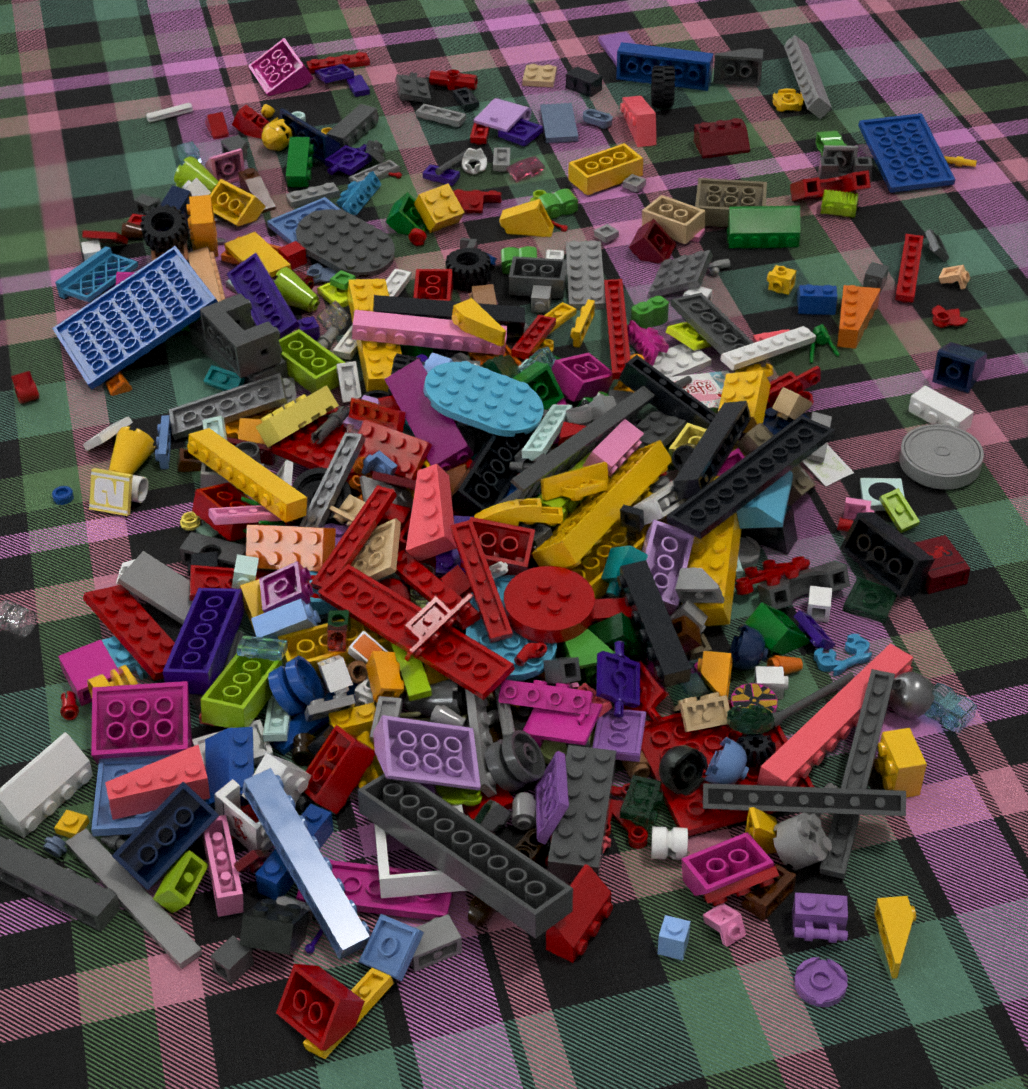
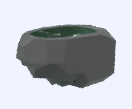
[474,800,512,833]

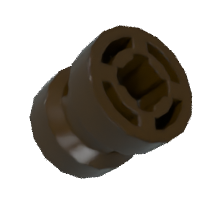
[292,733,315,766]

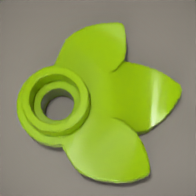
[436,785,482,806]

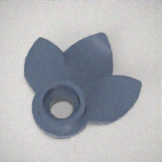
[307,263,337,284]

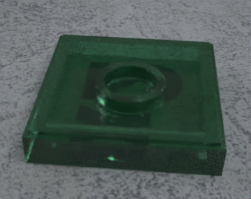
[843,578,898,624]

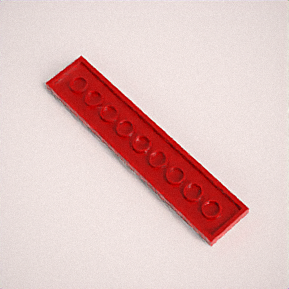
[318,564,515,700]

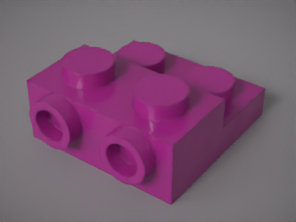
[259,561,314,613]

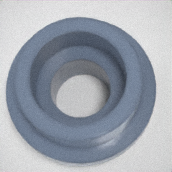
[43,836,67,858]

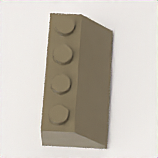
[736,423,817,506]

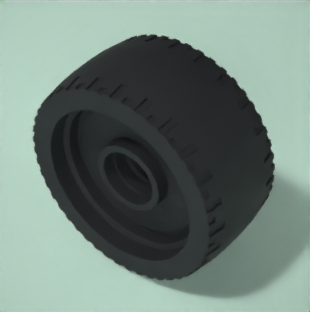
[292,467,352,526]

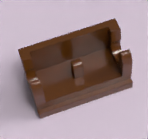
[742,865,796,921]

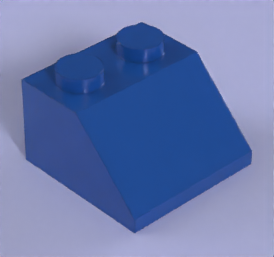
[796,284,838,315]

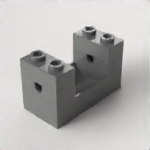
[200,293,282,378]

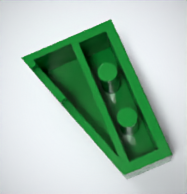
[286,137,314,187]

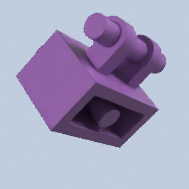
[792,892,848,943]

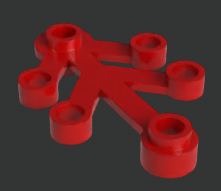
[735,556,810,595]
[605,783,651,849]

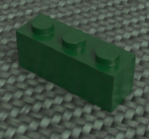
[481,354,522,378]

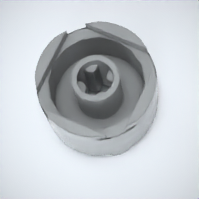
[773,812,832,870]

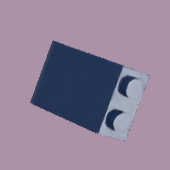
[932,342,987,393]

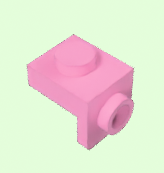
[843,497,874,520]

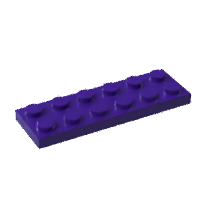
[227,253,300,339]

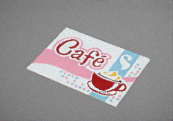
[668,371,729,408]

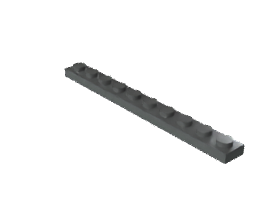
[819,669,895,879]

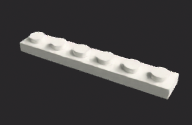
[720,326,816,370]

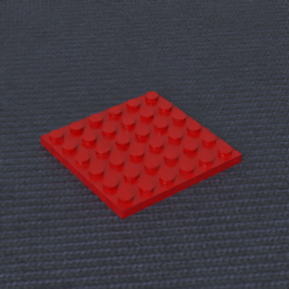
[641,700,814,836]

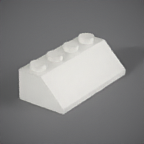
[0,733,93,838]

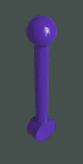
[305,928,324,954]

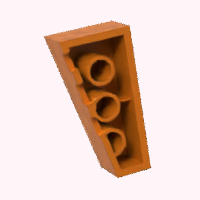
[837,285,881,349]

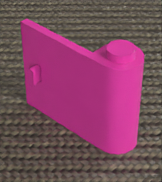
[523,703,602,748]

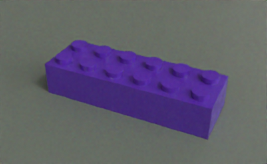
[163,588,245,695]

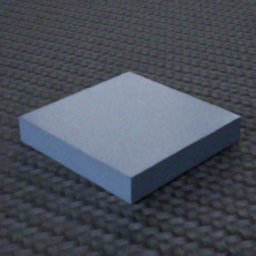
[359,914,424,981]

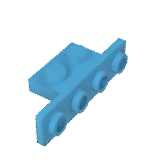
[336,171,381,216]

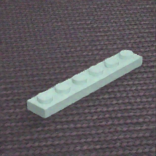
[522,404,573,461]

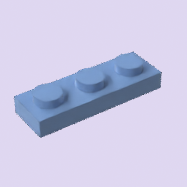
[155,415,172,469]

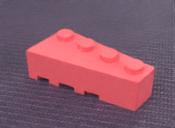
[105,745,210,820]

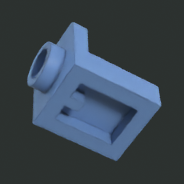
[361,451,398,476]

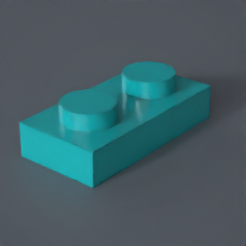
[203,365,246,391]

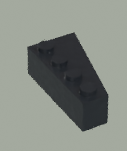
[740,505,798,555]

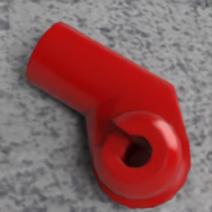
[514,642,547,666]

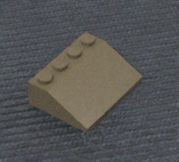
[695,178,767,227]

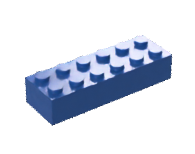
[616,42,714,91]

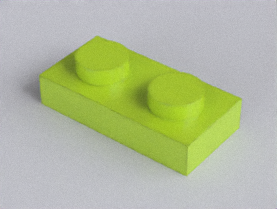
[879,488,920,533]

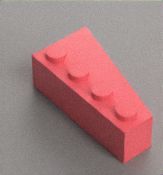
[620,96,656,147]
[406,464,457,562]

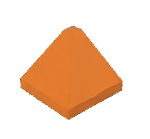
[105,372,132,396]

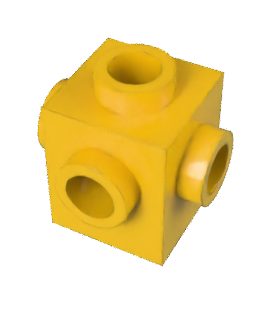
[767,265,797,295]

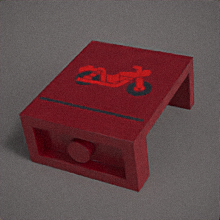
[914,535,971,594]

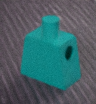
[601,545,648,598]

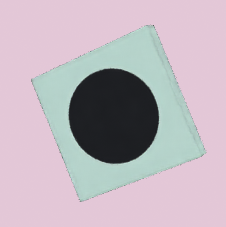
[859,478,904,511]

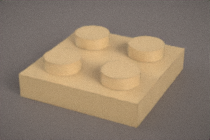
[522,64,557,87]

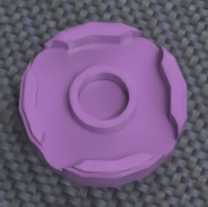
[794,957,848,1007]

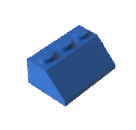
[205,727,254,807]

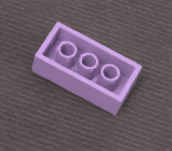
[642,520,694,616]

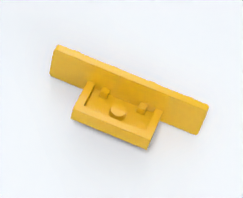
[541,462,609,501]

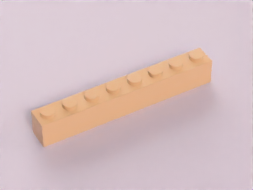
[188,246,225,302]

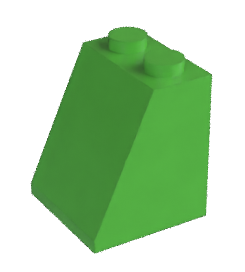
[560,628,615,690]

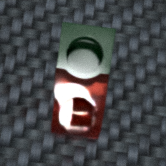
[327,610,351,652]

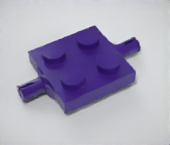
[325,144,372,175]
[596,641,640,718]

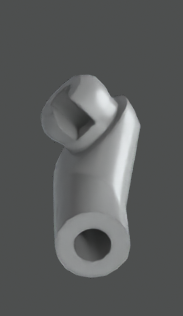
[708,259,730,275]

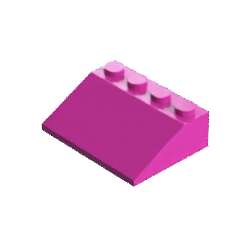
[248,38,314,96]
[91,681,192,764]

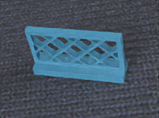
[55,246,139,303]

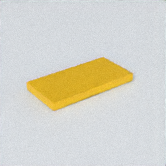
[224,232,291,277]

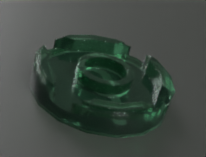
[727,705,774,734]

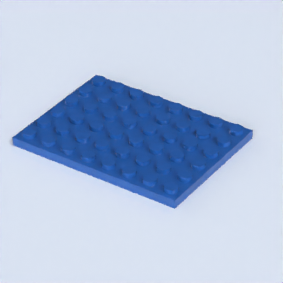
[52,246,218,390]

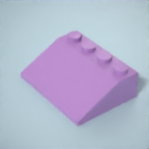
[373,715,481,790]

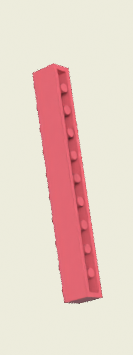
[757,644,913,787]

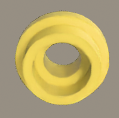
[180,512,201,531]

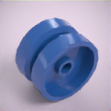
[268,656,324,716]

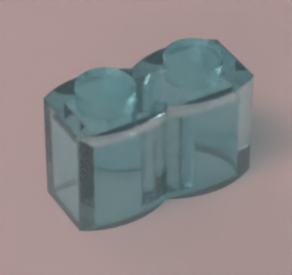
[924,683,977,733]

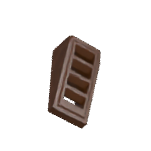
[177,448,202,472]

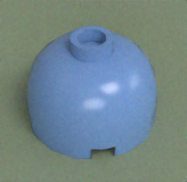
[704,737,749,784]

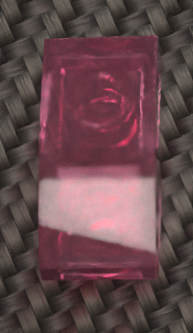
[506,156,545,182]

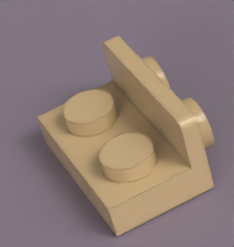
[329,494,365,526]

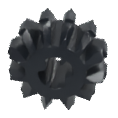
[736,732,776,771]

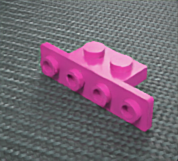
[627,320,669,366]
[498,680,593,715]

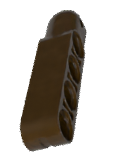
[468,829,547,927]

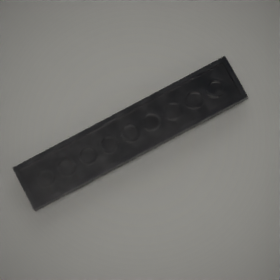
[667,416,835,539]

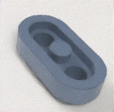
[583,109,613,129]

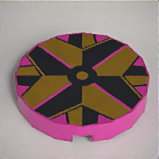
[731,683,778,717]

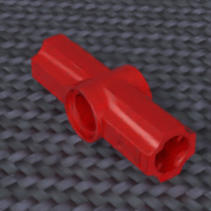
[429,69,478,90]

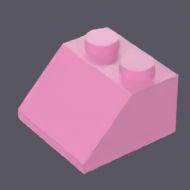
[205,148,245,183]

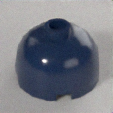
[729,624,768,671]

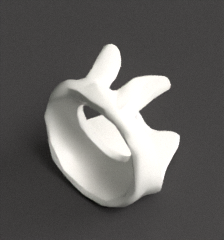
[462,148,487,175]

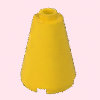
[109,426,156,475]

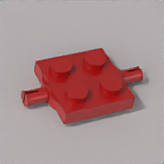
[624,661,669,723]

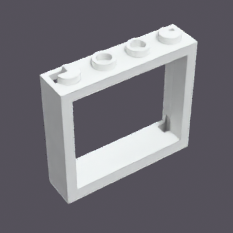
[374,804,468,898]

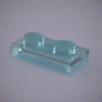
[237,635,288,661]

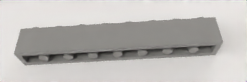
[784,35,832,119]

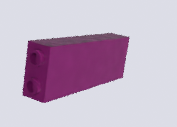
[384,358,474,471]

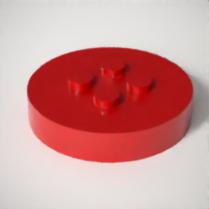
[504,566,595,643]

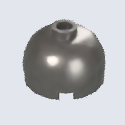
[889,672,935,720]

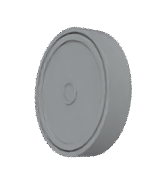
[899,424,984,489]

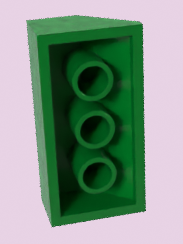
[727,206,801,248]

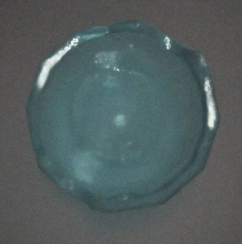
[681,664,711,698]

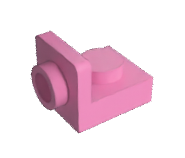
[703,903,746,947]

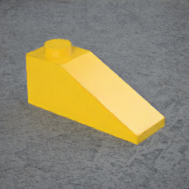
[452,298,506,347]
[874,896,916,979]

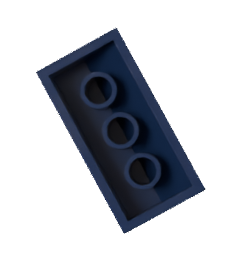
[280,108,340,164]
[112,782,220,891]

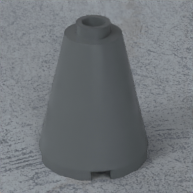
[404,679,468,717]

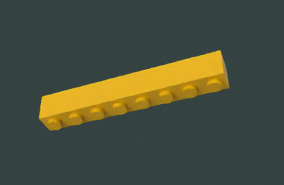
[187,428,307,523]

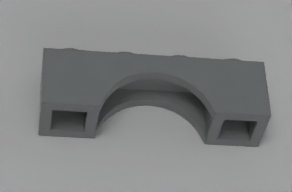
[757,561,850,609]

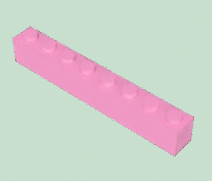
[352,310,507,355]

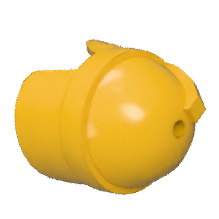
[261,117,292,151]

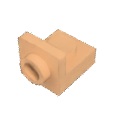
[939,265,970,289]

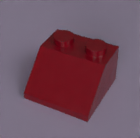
[629,218,676,264]

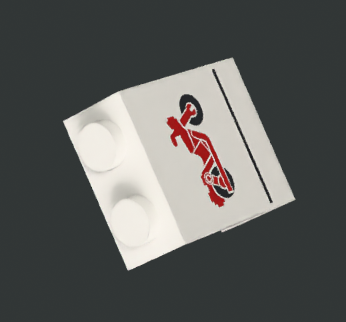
[214,779,273,851]

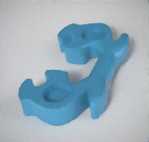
[813,634,872,676]

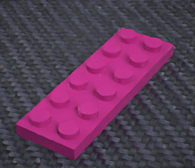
[296,860,454,920]

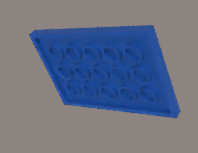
[858,113,956,193]

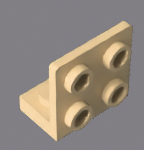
[672,692,731,732]

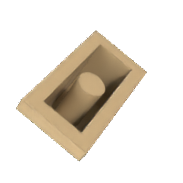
[772,387,813,420]

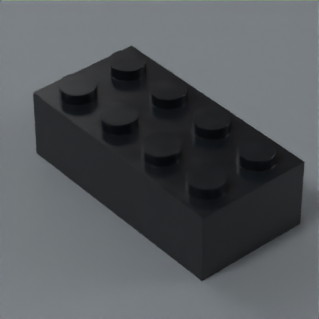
[840,512,935,597]

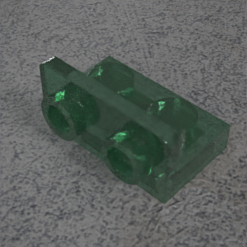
[620,775,665,833]

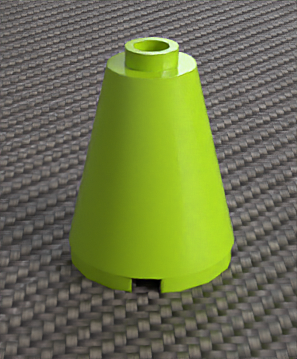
[174,156,219,195]
[274,267,320,312]

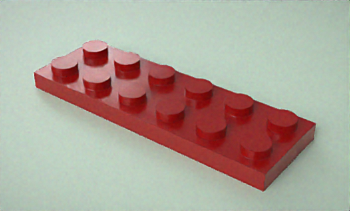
[83,585,175,681]

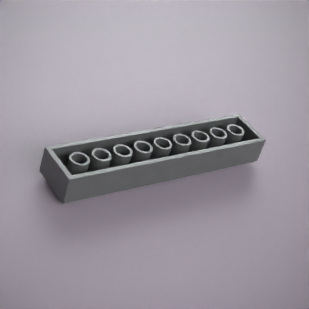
[358,774,573,938]

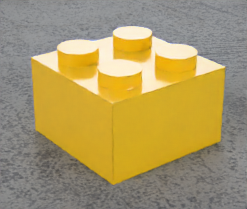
[414,183,465,233]
[874,728,927,798]

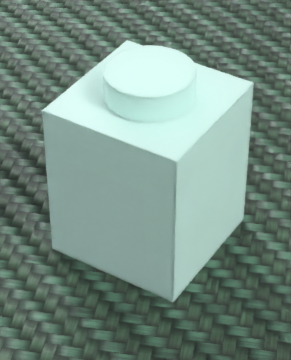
[232,554,259,589]

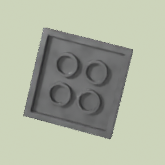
[649,250,713,298]

